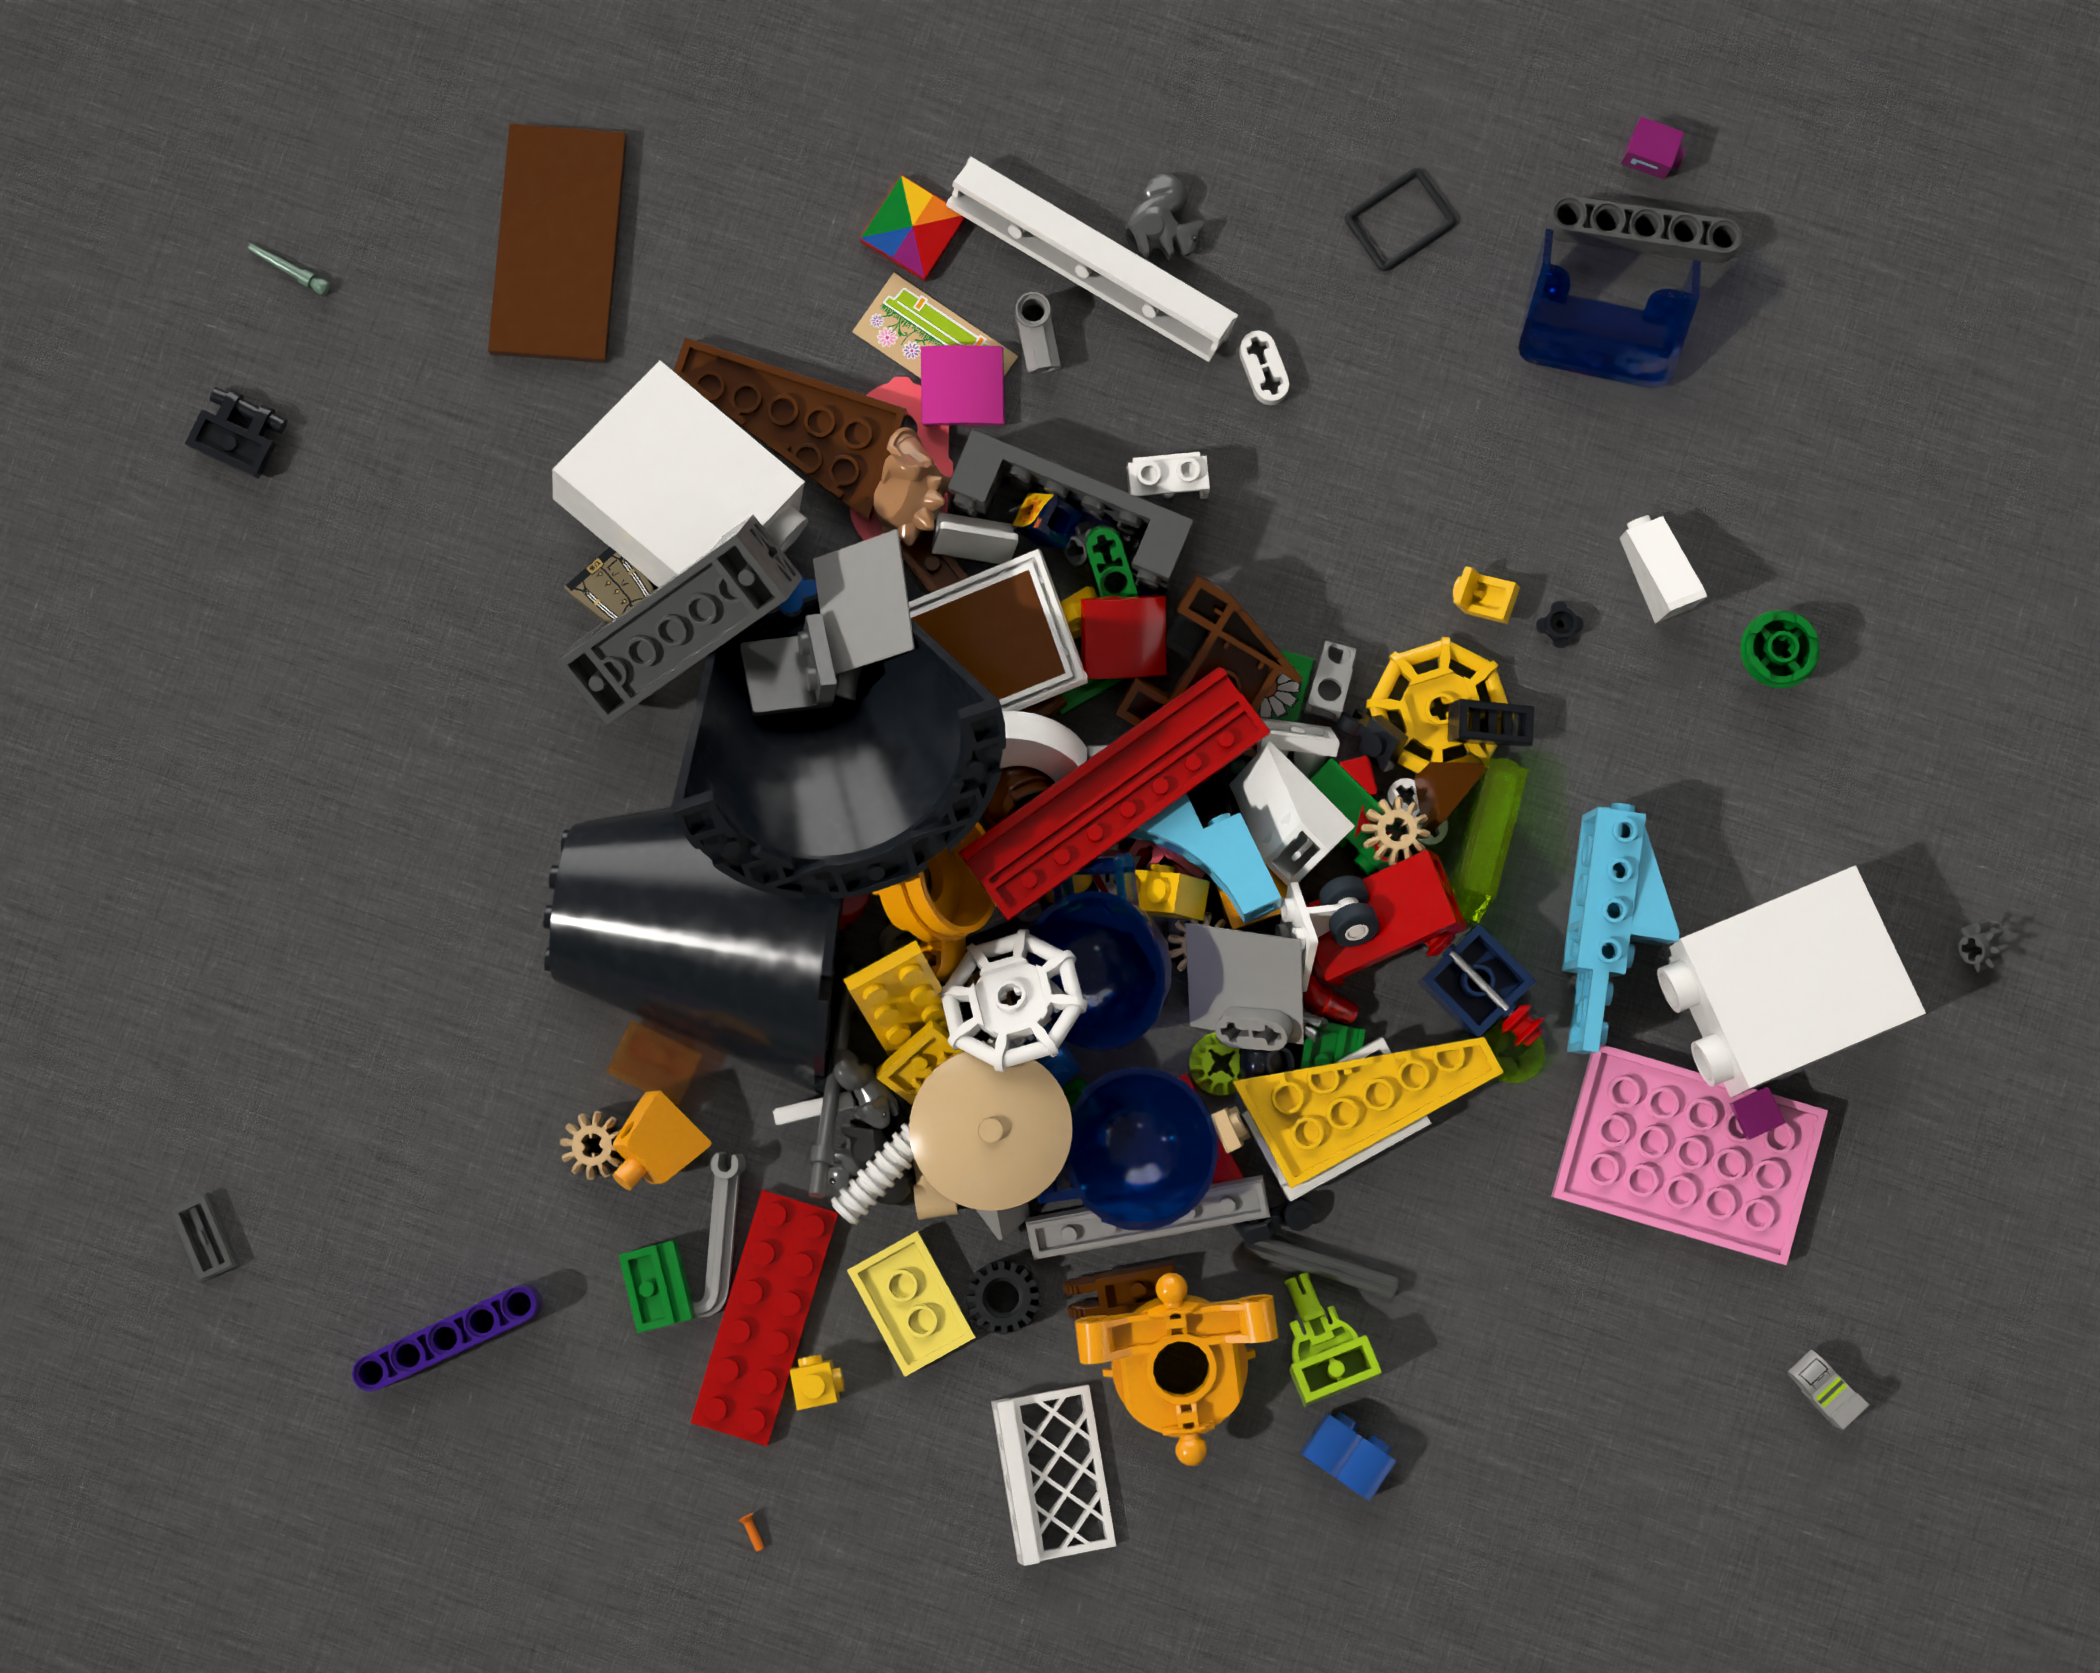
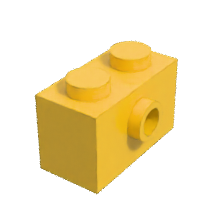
[1112,864,1210,921]

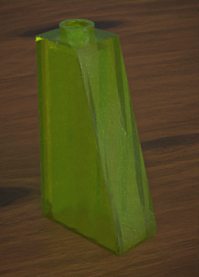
[1449,758,1529,924]

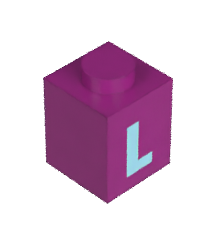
[1621,116,1686,179]

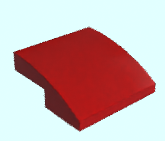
[1081,594,1166,679]

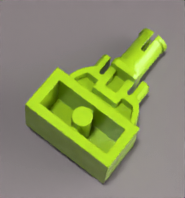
[1284,1272,1382,1407]

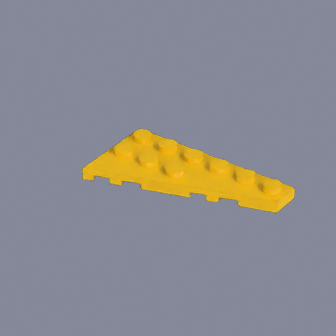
[1232,1037,1504,1189]

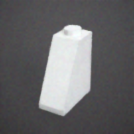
[1620,515,1707,624]

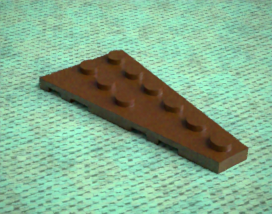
[673,338,908,522]

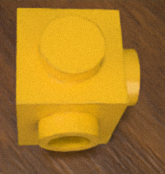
[790,1354,845,1410]

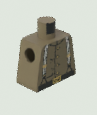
[564,547,655,624]

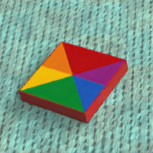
[859,174,967,282]

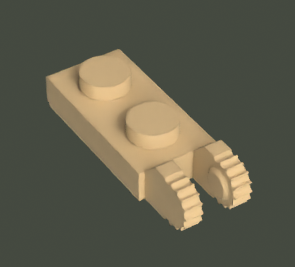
[1210,1106,1251,1153]

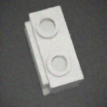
[1126,452,1210,499]

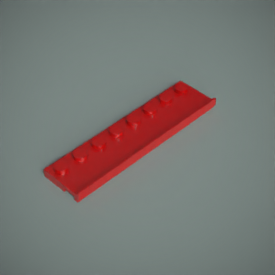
[958,666,1271,922]

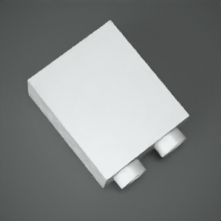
[552,361,808,588]
[1657,865,1926,1098]

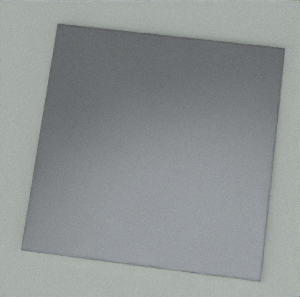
[813,529,915,675]
[1185,923,1304,1045]

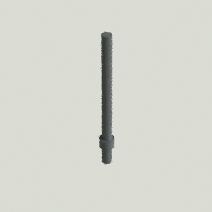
[808,965,859,1198]

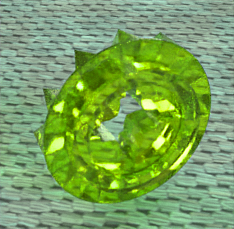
[1485,1021,1546,1083]

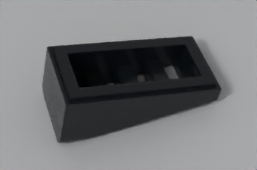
[1447,699,1534,747]

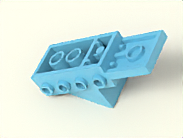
[1562,803,1680,1055]

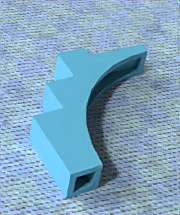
[1128,794,1281,924]

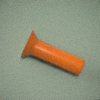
[738,1513,765,1552]

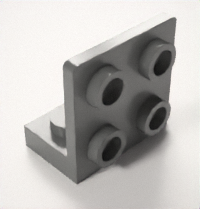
[740,613,837,716]

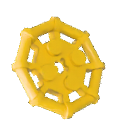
[1366,637,1514,774]

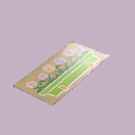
[852,273,1018,378]

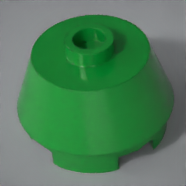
[1740,610,1820,688]

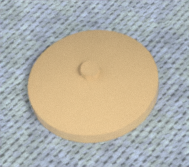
[909,1047,1073,1211]

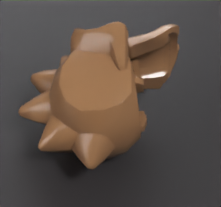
[874,427,951,546]

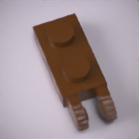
[1063,1260,1176,1319]

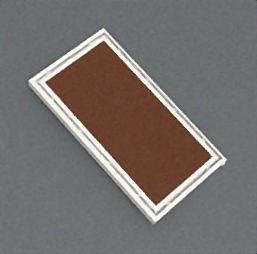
[908,549,1088,711]

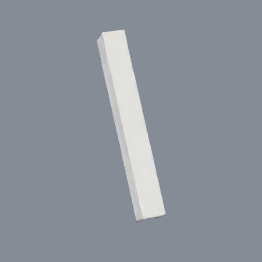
[946,156,1238,362]

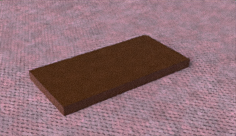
[488,124,627,363]

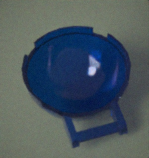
[1026,852,1172,1050]
[1038,1067,1219,1230]

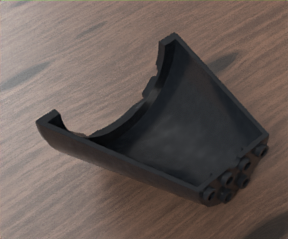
[671,594,1006,899]
[543,809,844,1094]

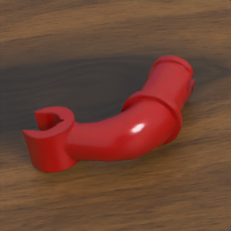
[1303,954,1358,1026]

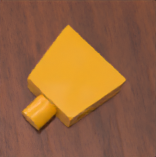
[612,1090,712,1191]

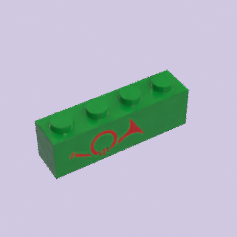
[1310,758,1446,876]

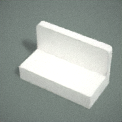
[932,512,1018,564]

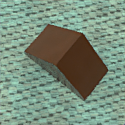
[1414,762,1487,833]

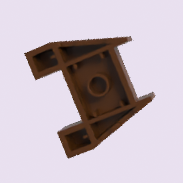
[1115,573,1302,757]

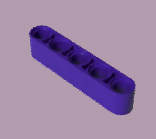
[352,1284,543,1392]

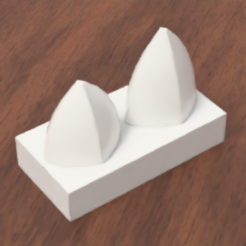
[1257,718,1340,779]

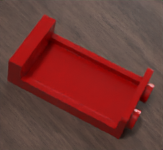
[1306,849,1468,987]

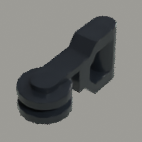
[1232,1196,1315,1244]

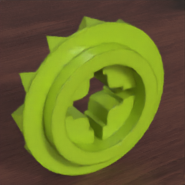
[1189,1032,1244,1095]

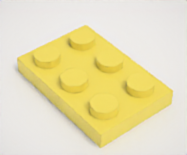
[847,1231,976,1377]

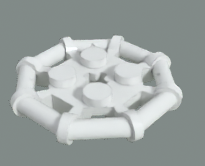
[939,929,1088,1072]

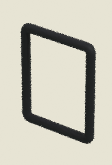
[1345,168,1456,271]

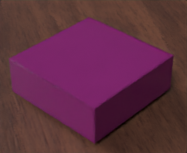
[1729,1086,1786,1140]

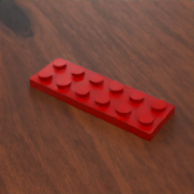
[690,1190,839,1446]

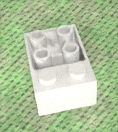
[1229,741,1355,886]

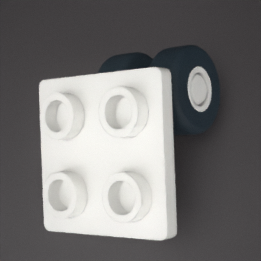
[1275,876,1379,992]

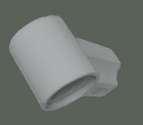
[1016,292,1061,375]

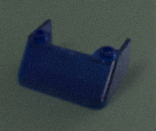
[1518,228,1701,389]

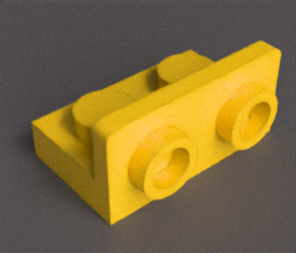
[876,1019,963,1105]

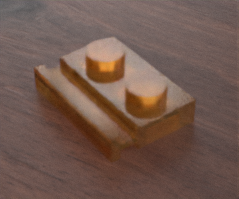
[605,1020,704,1107]

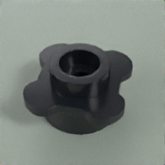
[1536,601,1584,648]

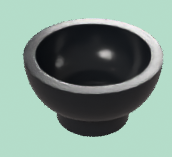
[1239,1043,1295,1079]

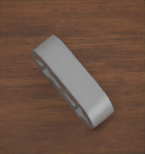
[1215,1007,1293,1051]

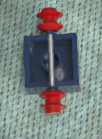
[1417,923,1545,1047]

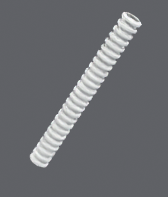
[831,979,1065,1225]

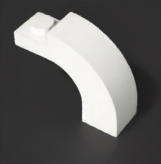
[1000,711,1087,783]

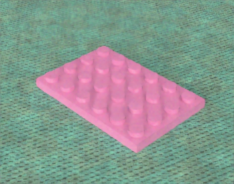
[1551,1045,1828,1265]

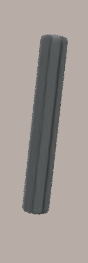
[1243,1238,1399,1298]

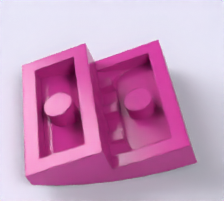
[920,345,1005,427]

